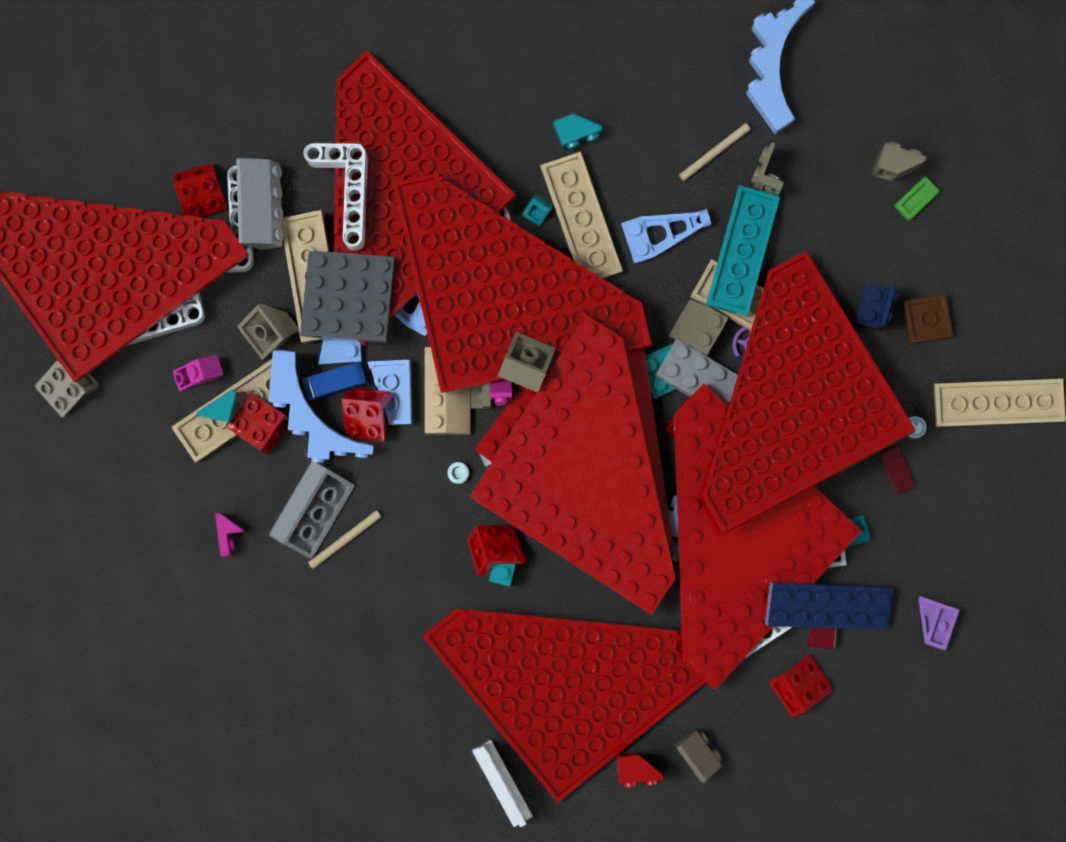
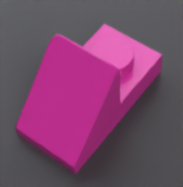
[215,513,246,557]

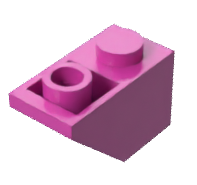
[173,355,223,391]
[490,379,512,406]

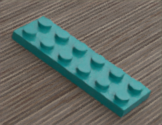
[706,185,780,317]

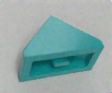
[196,389,238,424]

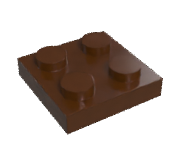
[902,294,953,344]

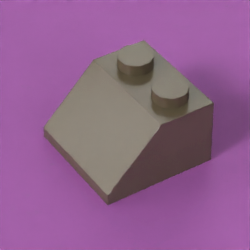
[668,300,728,356]
[498,332,556,392]
[674,730,722,783]

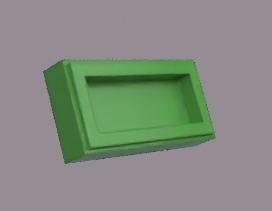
[894,176,940,221]

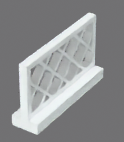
[472,740,533,827]

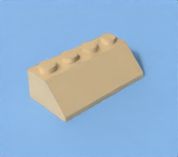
[425,347,471,435]

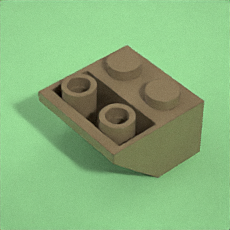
[871,142,926,182]

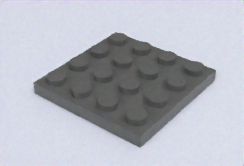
[300,251,395,343]

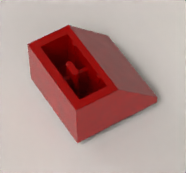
[616,753,663,787]

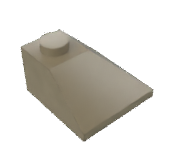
[237,303,299,360]

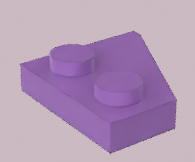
[919,596,959,651]

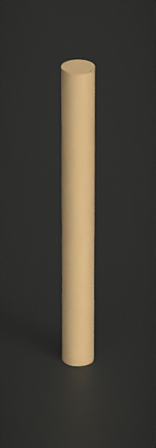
[679,123,751,181]
[308,510,381,569]

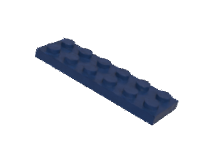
[765,582,893,630]

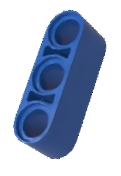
[301,362,367,401]

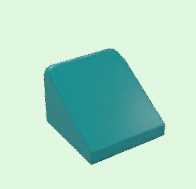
[522,194,554,227]
[849,515,869,545]

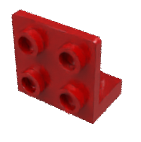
[173,163,227,217]
[342,388,392,441]
[228,393,289,455]
[467,525,526,576]
[769,655,833,718]

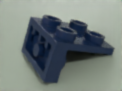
[854,282,898,331]

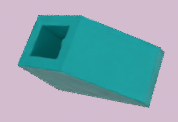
[553,114,602,150]

